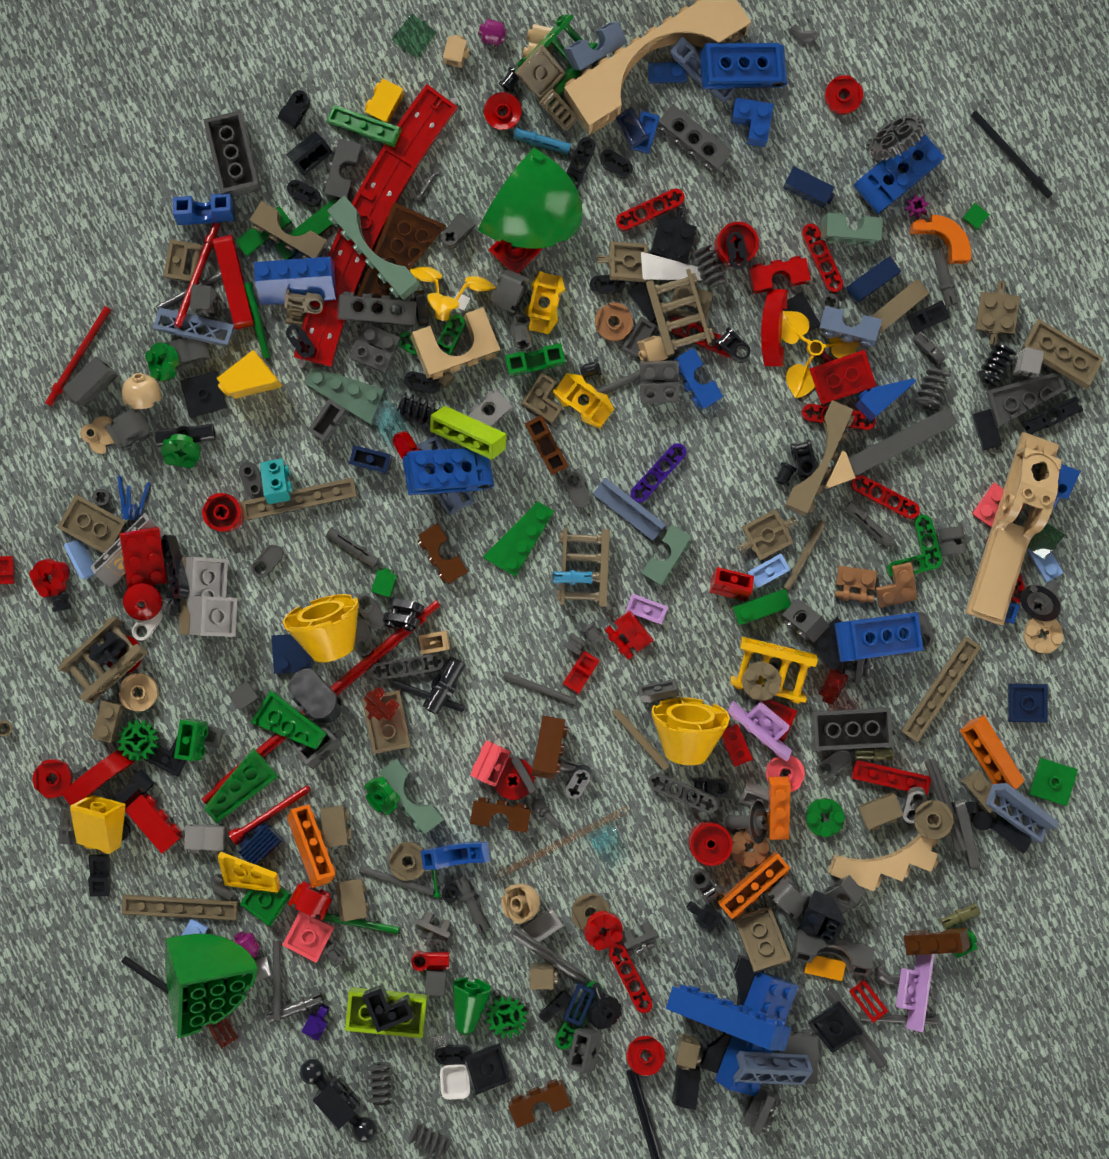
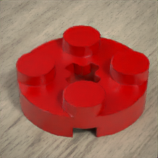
[824,75,863,115]
[29,558,68,597]
[32,759,73,798]
[583,911,623,951]
[626,1036,665,1076]

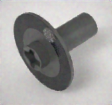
[1020,580,1061,621]
[726,801,767,844]

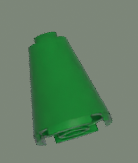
[453,977,491,1035]

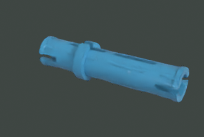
[513,127,571,155]

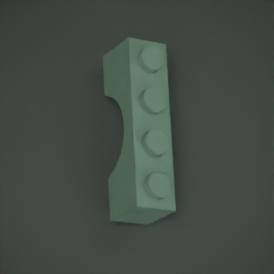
[378,758,444,834]

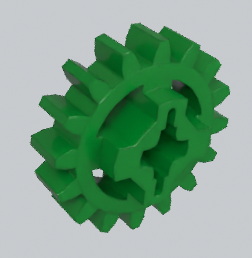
[116,719,160,762]
[486,995,527,1039]

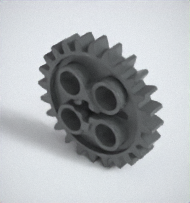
[866,113,927,162]

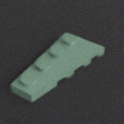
[306,366,385,426]

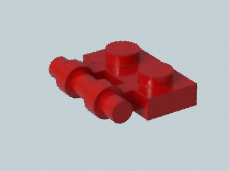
[604,610,654,659]

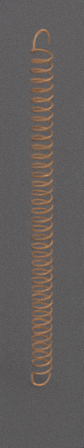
[497,807,628,878]

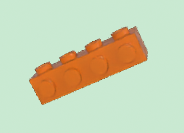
[959,715,1025,790]
[287,804,336,888]
[717,851,790,919]

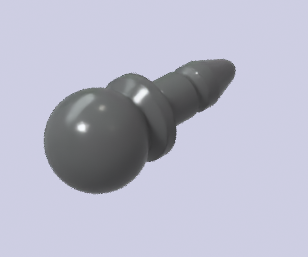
[531,799,559,828]

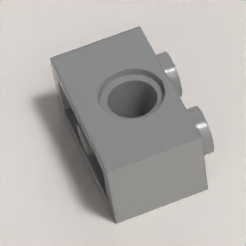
[468,390,513,427]

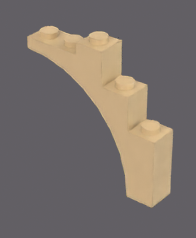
[828,814,939,891]

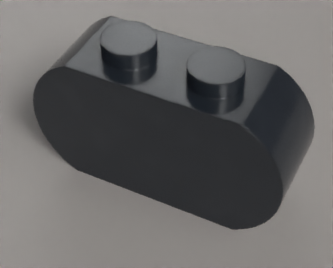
[289,669,343,723]

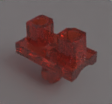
[818,669,849,704]
[364,686,399,722]

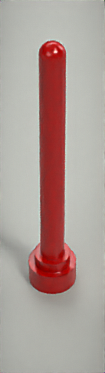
[228,786,311,845]

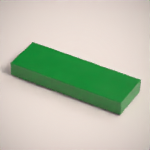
[235,206,292,257]

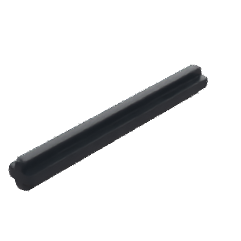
[626,1069,662,1159]

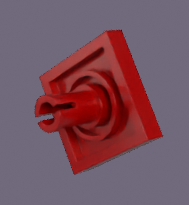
[488,240,542,274]

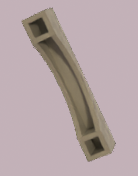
[784,400,855,517]

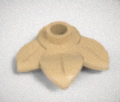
[80,416,114,454]

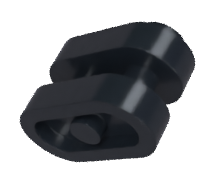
[382,598,425,632]

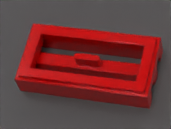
[849,980,888,1023]

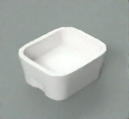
[440,1064,470,1100]

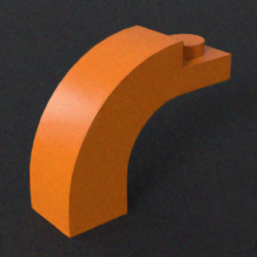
[910,215,971,264]

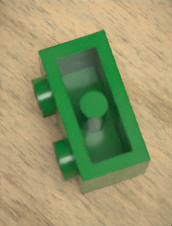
[174,718,208,761]

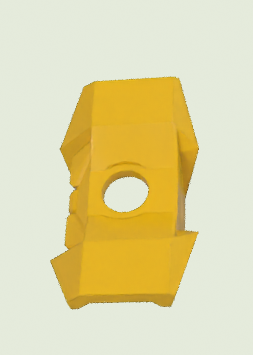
[524,271,566,334]
[552,373,614,429]

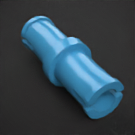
[552,570,593,585]

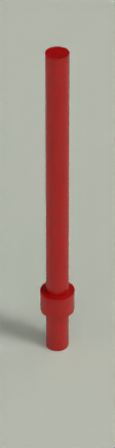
[174,223,220,328]
[45,306,111,406]

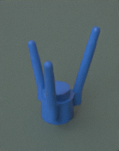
[117,476,150,520]

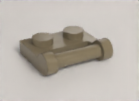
[163,239,204,283]
[667,285,713,325]

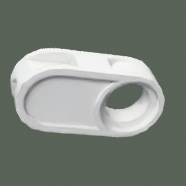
[132,610,163,640]

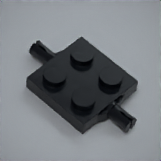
[650,208,697,264]

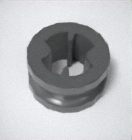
[821,294,839,310]
[92,489,111,506]

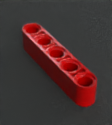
[213,235,254,330]

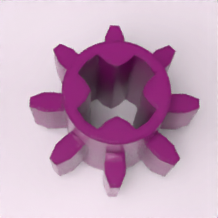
[904,194,929,220]

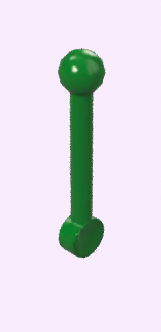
[431,870,441,899]

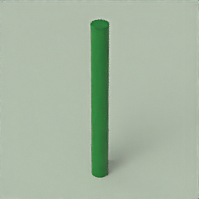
[244,282,271,359]
[324,913,399,935]

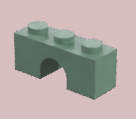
[821,213,883,247]
[641,525,692,586]

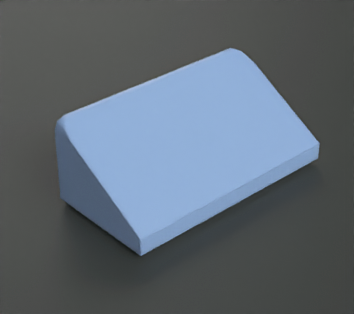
[64,540,94,579]

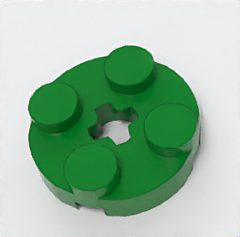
[145,342,179,381]
[161,434,201,468]
[364,777,400,815]
[805,798,845,837]

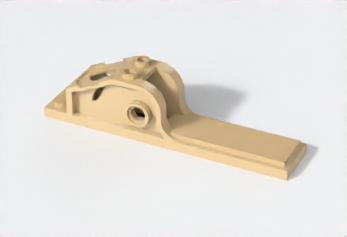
[965,432,1062,626]

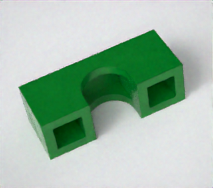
[505,343,565,377]

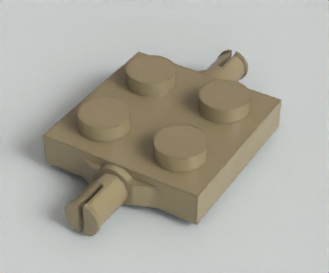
[596,241,648,282]
[975,281,1020,346]
[737,509,798,561]

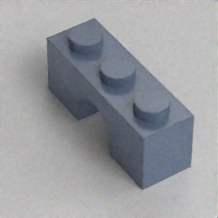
[564,21,628,72]
[819,306,882,347]

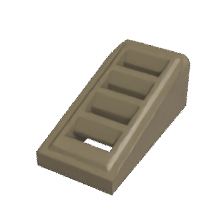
[539,89,578,132]

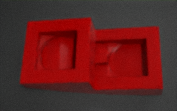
[562,650,600,694]

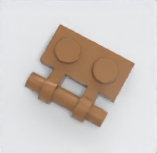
[834,566,877,604]

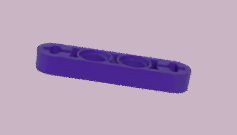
[630,443,686,503]

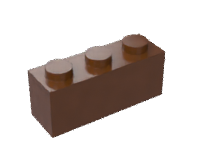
[531,715,568,780]

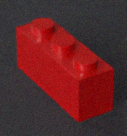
[125,793,183,854]

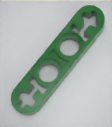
[555,981,603,1049]

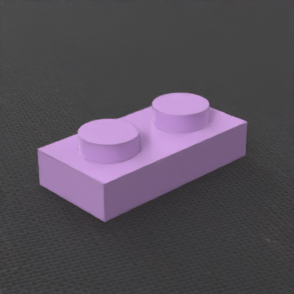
[626,593,668,625]

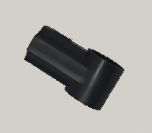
[115,769,155,808]

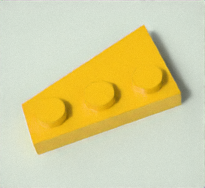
[218,852,281,893]

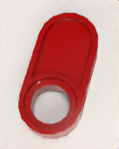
[393,431,419,459]

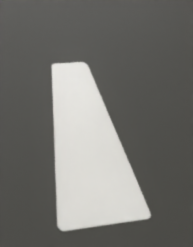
[641,252,703,280]

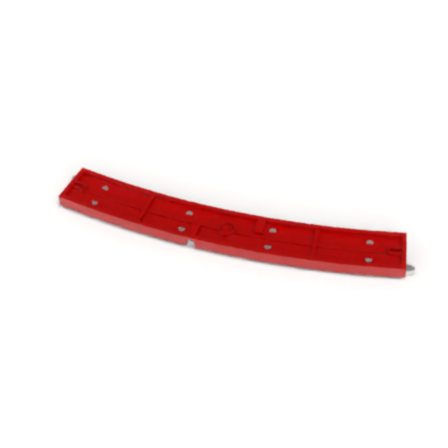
[294,84,458,368]

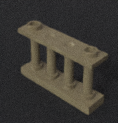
[646,269,714,358]
[557,528,610,607]
[57,616,149,704]

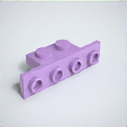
[727,701,792,761]
[896,954,934,1032]

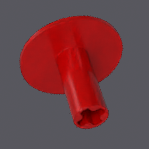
[494,757,535,800]

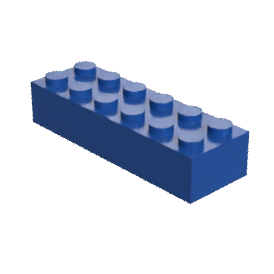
[715,972,799,1096]
[666,984,792,1051]

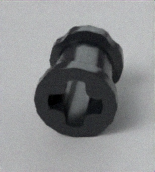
[499,67,520,93]
[579,359,602,380]
[773,462,797,487]

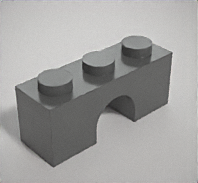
[322,138,363,201]

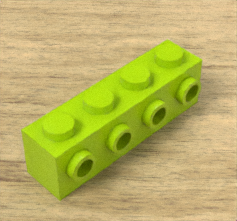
[430,406,506,460]

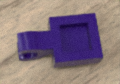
[301,1004,329,1041]

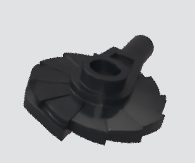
[588,983,621,1030]

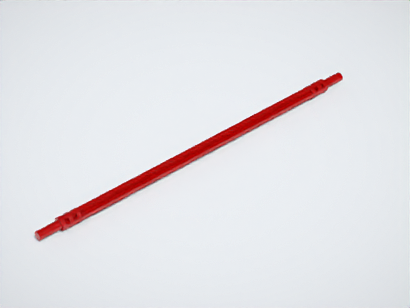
[201,600,441,804]

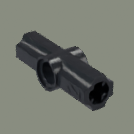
[155,423,216,448]
[422,656,465,715]

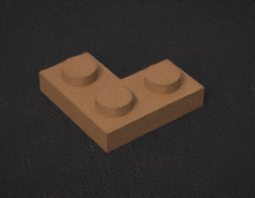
[875,562,917,608]

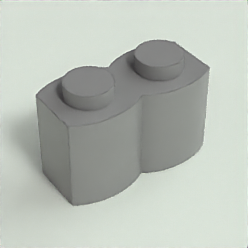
[184,824,226,854]

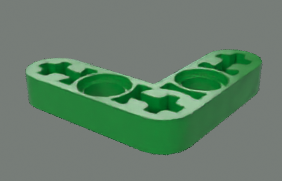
[398,314,466,357]
[886,515,942,578]

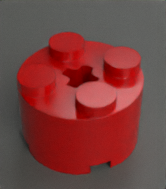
[202,493,244,533]
[288,881,333,920]

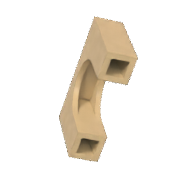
[410,307,500,380]

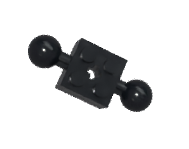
[299,1059,377,1143]

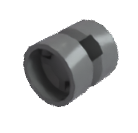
[938,526,966,556]

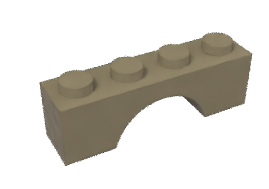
[250,201,329,259]

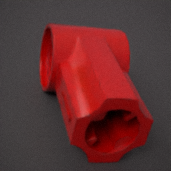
[411,951,449,971]

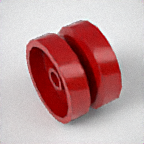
[714,221,759,266]
[688,821,733,866]

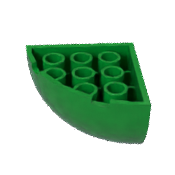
[478,147,583,248]
[165,934,258,1039]

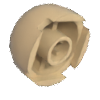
[122,373,162,409]
[501,884,540,924]

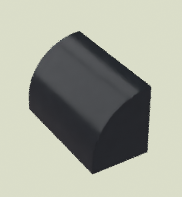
[286,131,333,176]
[989,814,1032,854]
[672,1064,701,1110]

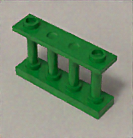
[514,14,598,105]

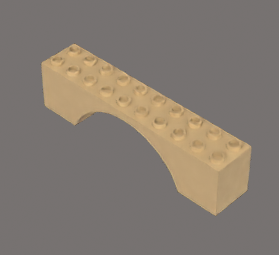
[564,0,751,136]

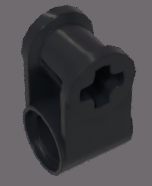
[278,90,310,130]
[714,327,751,363]
[790,440,816,478]
[692,777,729,798]

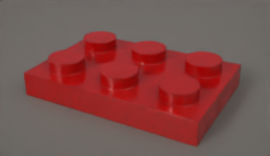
[809,349,876,405]
[119,527,167,588]

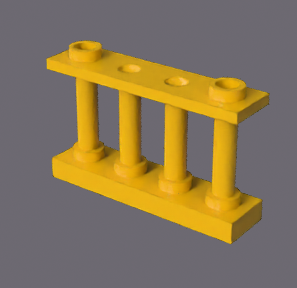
[730,636,818,704]

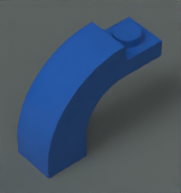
[421,841,490,870]

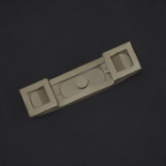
[871,279,930,335]

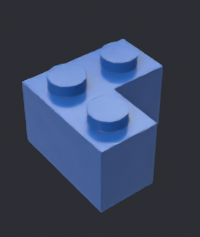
[731,98,774,147]

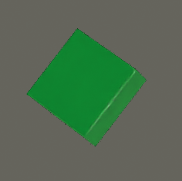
[962,203,990,230]

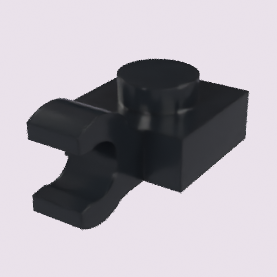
[686,901,722,932]

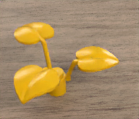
[409,266,497,321]
[781,311,860,398]

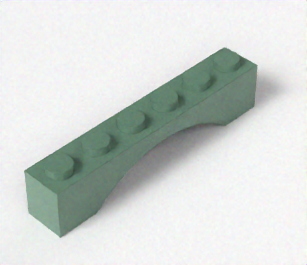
[327,195,421,300]

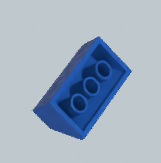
[254,257,336,305]

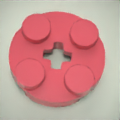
[765,755,805,793]

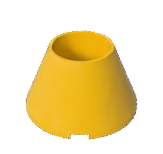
[283,594,359,662]
[651,697,730,765]

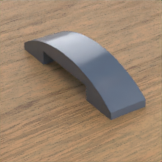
[669,37,737,103]

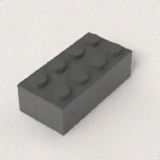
[203,110,262,197]
[810,707,893,751]

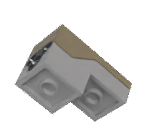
[178,557,237,637]

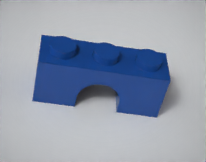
[173,193,235,225]
[673,347,723,410]

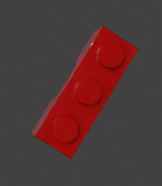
[748,256,811,294]

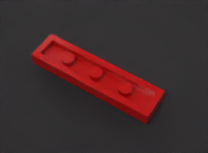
[851,759,931,796]

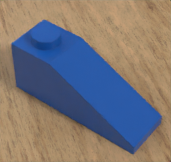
[855,378,916,422]

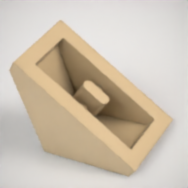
[823,451,855,489]
[418,631,451,655]

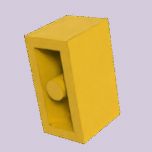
[364,78,405,123]

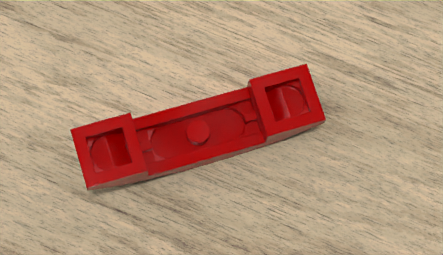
[761,289,788,367]
[62,750,136,806]

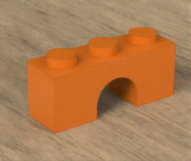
[767,776,791,840]

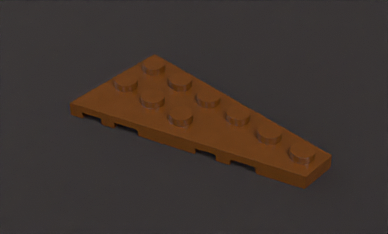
[353,203,447,312]

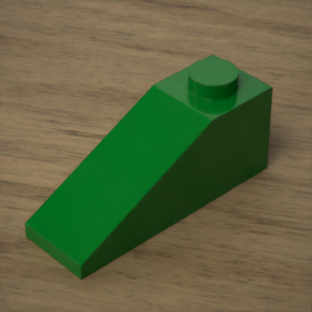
[731,589,791,625]

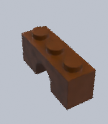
[525,415,568,477]
[417,523,469,585]
[470,797,531,833]
[904,928,970,955]
[508,1079,571,1128]

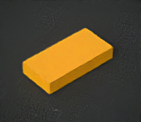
[804,955,846,981]

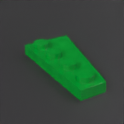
[483,501,554,577]
[250,690,327,749]
[204,748,278,823]

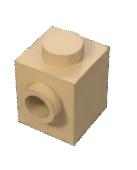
[443,35,470,68]
[637,336,668,361]

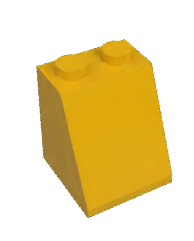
[217,350,283,399]
[70,795,126,854]

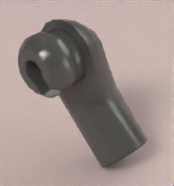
[789,24,818,44]
[211,874,234,901]

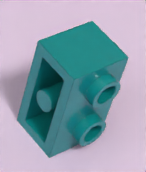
[260,458,293,505]

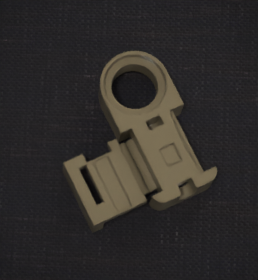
[284,289,324,327]

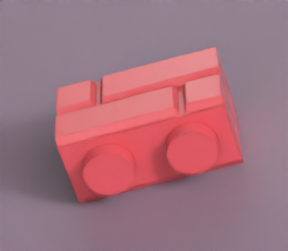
[470,740,511,787]

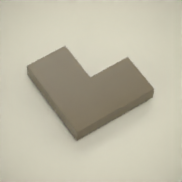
[521,372,563,425]

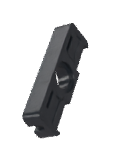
[1022,396,1083,435]

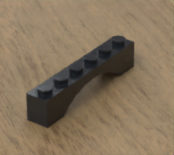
[700,954,764,1073]

